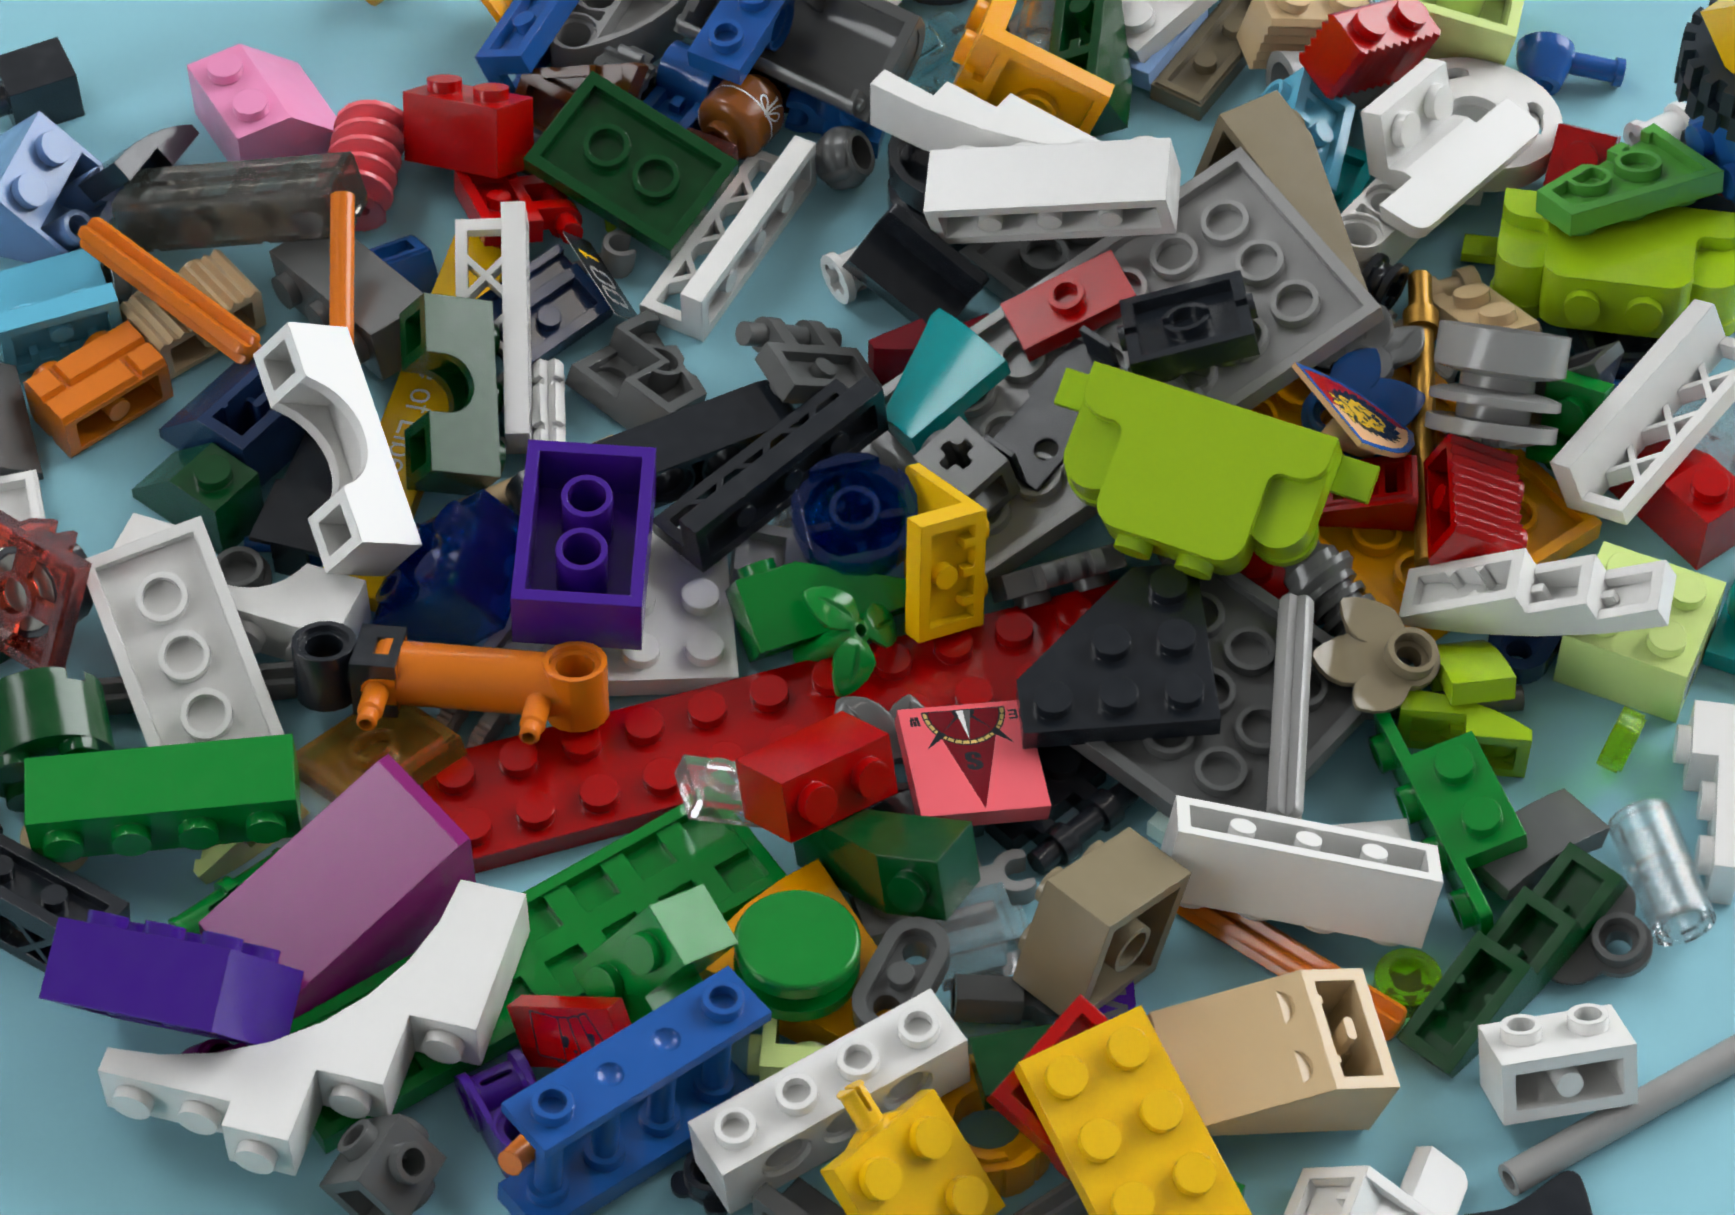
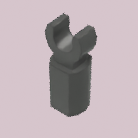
[950,974,1059,1026]

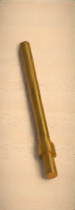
[1402,270,1439,568]

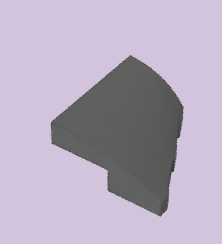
[565,309,707,430]

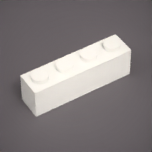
[923,136,1181,244]
[1160,795,1444,949]

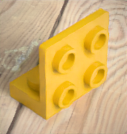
[904,463,990,643]

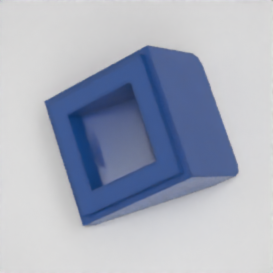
[369,234,438,293]

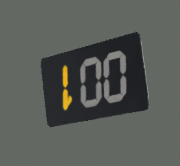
[563,231,637,319]

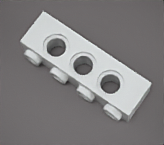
[688,988,971,1215]

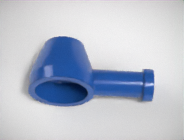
[1516,32,1626,96]

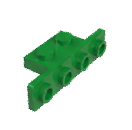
[1368,712,1528,935]

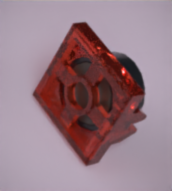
[0,510,94,669]

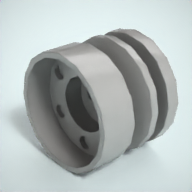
[1424,320,1572,450]

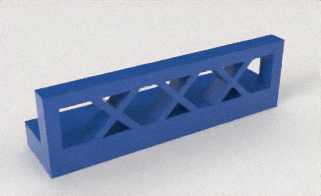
[474,0,580,94]

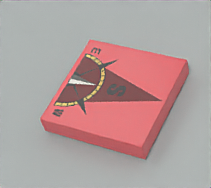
[895,700,1052,826]

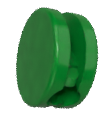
[733,890,861,1022]

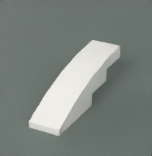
[870,69,1100,152]
[1399,548,1677,636]

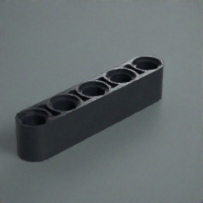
[505,380,795,520]

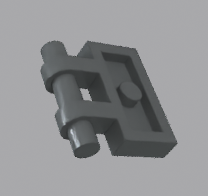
[735,316,882,404]

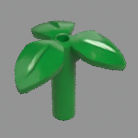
[793,586,898,697]

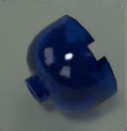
[791,453,918,576]

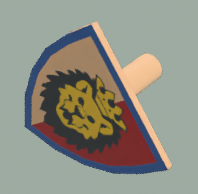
[1291,362,1415,459]

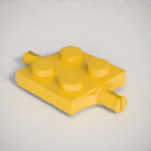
[820,1079,1006,1215]

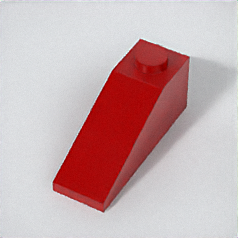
[1608,439,1735,571]

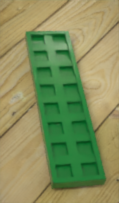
[290,786,787,1154]

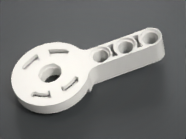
[1341,57,1563,273]

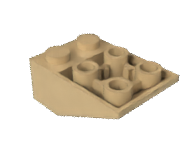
[1147,968,1400,1136]

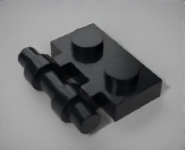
[984,745,1139,875]

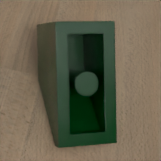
[132,442,264,555]

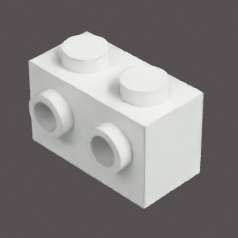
[1478,1003,1638,1126]

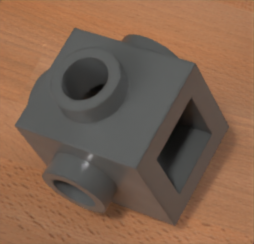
[319,1113,447,1215]

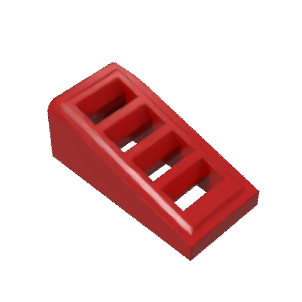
[1318,455,1419,531]

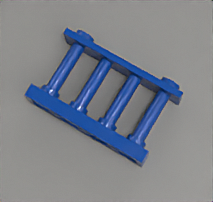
[497,966,772,1215]

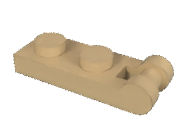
[1432,265,1540,332]

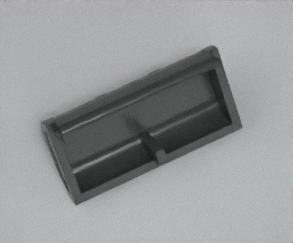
[673,0,925,124]

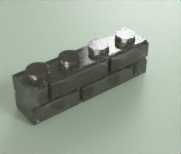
[111,152,368,252]

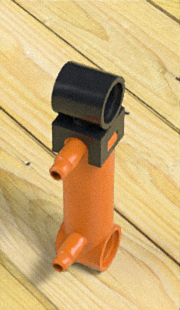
[291,621,610,744]

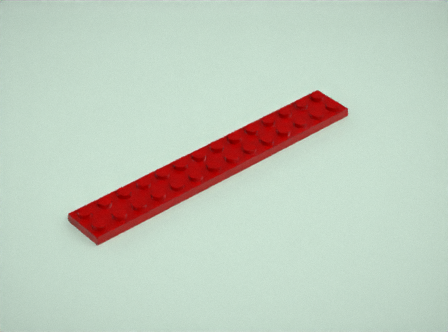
[416,552,1289,874]

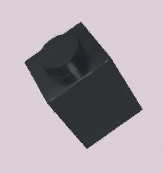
[0,37,85,126]

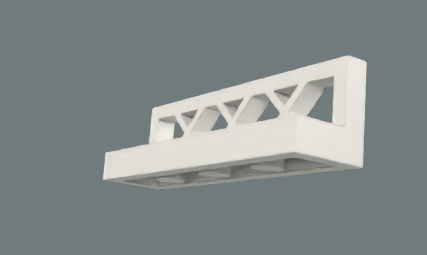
[639,135,817,342]
[455,201,533,454]
[1550,299,1735,525]

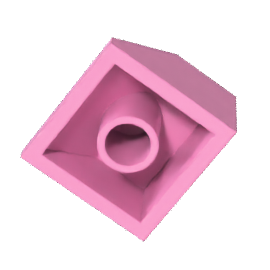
[187,43,336,187]

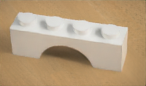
[253,322,422,577]
[113,513,372,661]

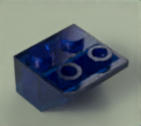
[371,489,520,646]

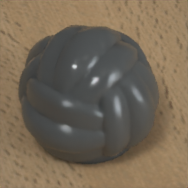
[815,125,875,190]

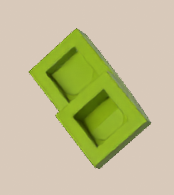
[1429,640,1517,706]
[1395,690,1532,778]

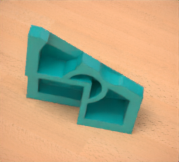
[886,308,1011,456]

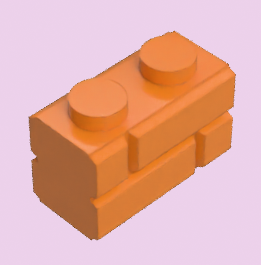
[23,320,174,458]

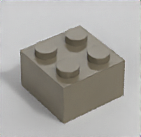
[1012,827,1192,1016]

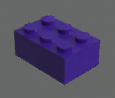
[510,439,656,650]
[39,909,304,1046]

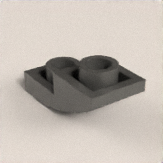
[1471,788,1610,901]

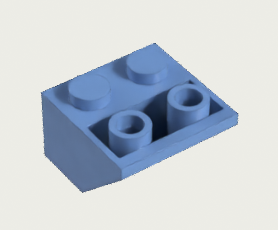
[0,111,129,263]

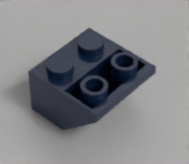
[159,357,306,487]

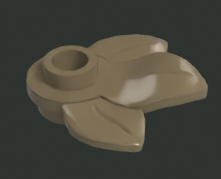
[1311,597,1441,714]

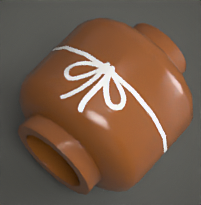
[698,73,785,160]

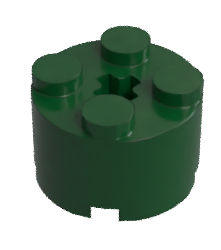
[0,667,115,812]

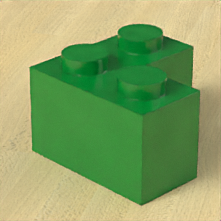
[572,884,739,1024]

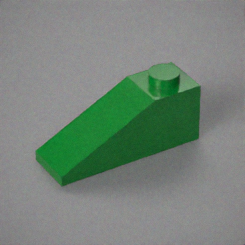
[725,558,906,663]

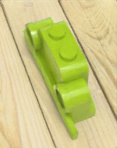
[1461,188,1735,338]
[1054,361,1380,580]

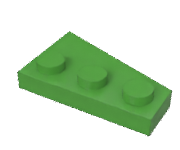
[1536,123,1724,236]

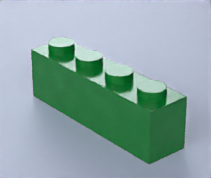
[24,734,302,863]

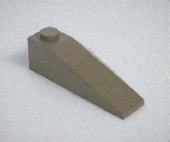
[1193,90,1368,291]

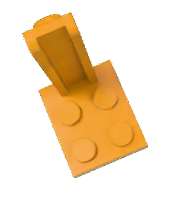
[951,0,1115,134]

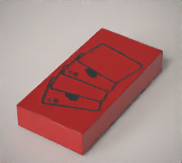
[507,995,631,1068]

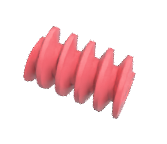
[316,100,404,231]

